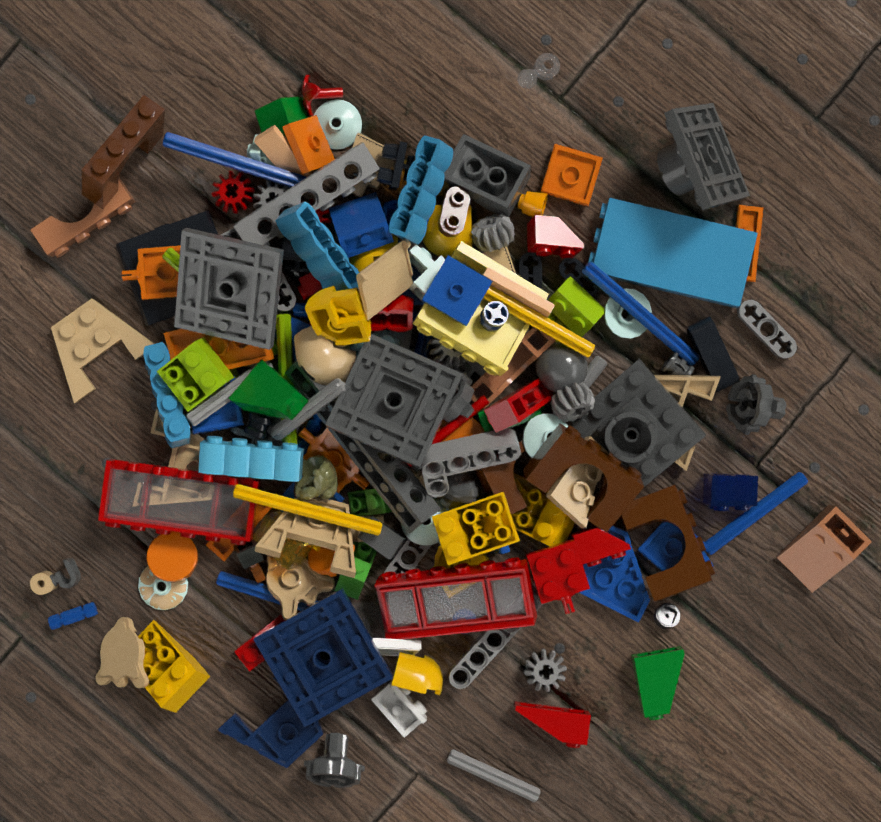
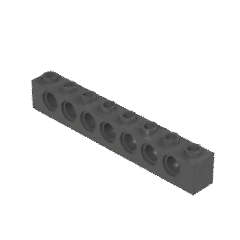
[285,360,441,534]

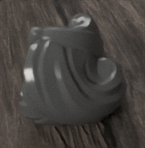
[439,470,484,510]

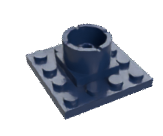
[253,588,393,727]

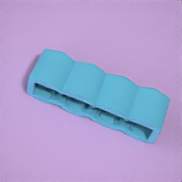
[198,436,304,482]

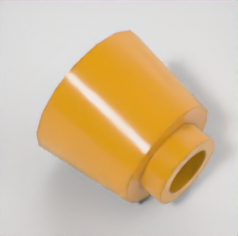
[518,191,548,218]

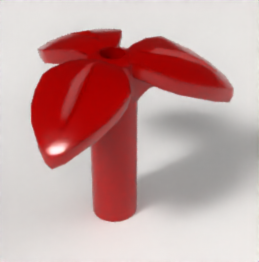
[301,75,343,117]

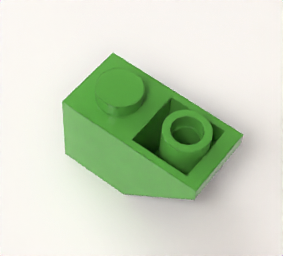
[348,488,392,516]
[335,542,377,600]

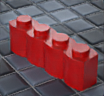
[310,295,414,332]

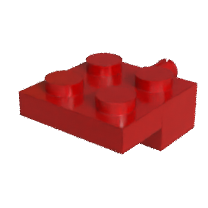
[525,539,590,614]

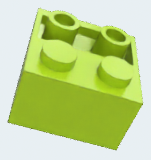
[548,276,605,343]
[157,337,235,412]

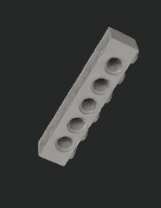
[233,142,380,246]

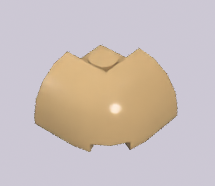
[294,326,356,385]

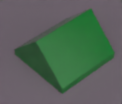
[254,97,309,137]

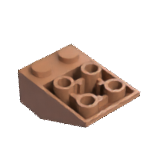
[776,504,872,593]

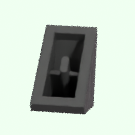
[357,516,408,559]

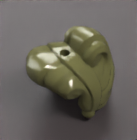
[294,455,338,501]

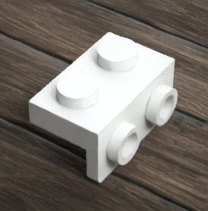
[371,681,427,738]

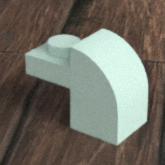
[408,244,445,303]

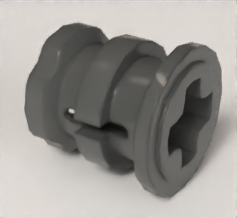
[660,352,694,375]

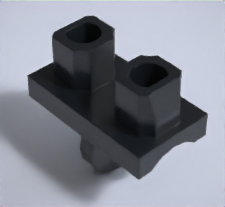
[376,141,415,191]
[279,238,310,281]

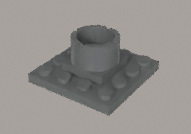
[657,103,750,210]
[174,228,284,350]
[325,334,463,469]
[567,359,706,487]

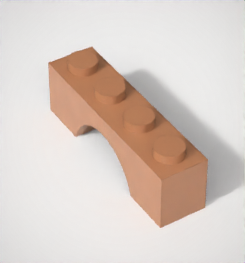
[31,177,136,258]
[471,327,556,411]

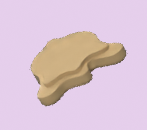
[266,553,335,620]
[96,617,149,688]

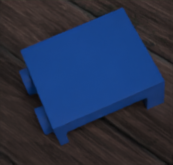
[329,192,394,258]

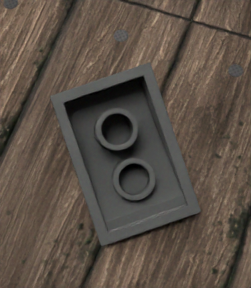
[444,134,531,217]

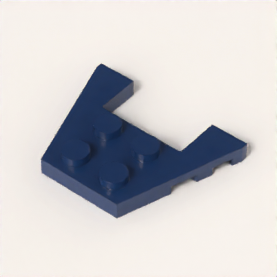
[218,676,324,768]

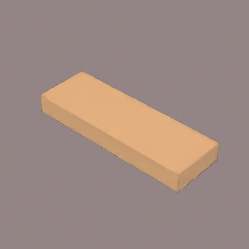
[254,125,315,195]
[483,268,555,318]

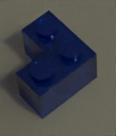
[703,473,758,511]

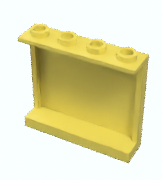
[413,241,549,376]

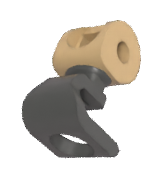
[30,558,81,595]

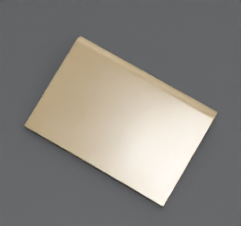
[356,239,413,320]

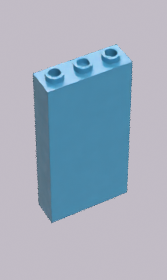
[588,198,758,308]

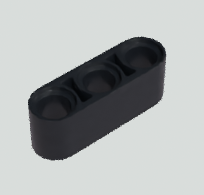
[686,316,740,392]

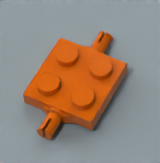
[122,245,181,300]
[298,427,370,493]

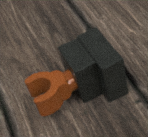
[233,537,266,584]

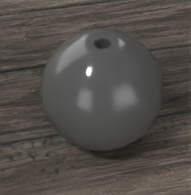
[536,342,588,394]

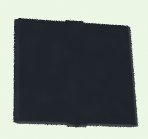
[116,210,218,327]

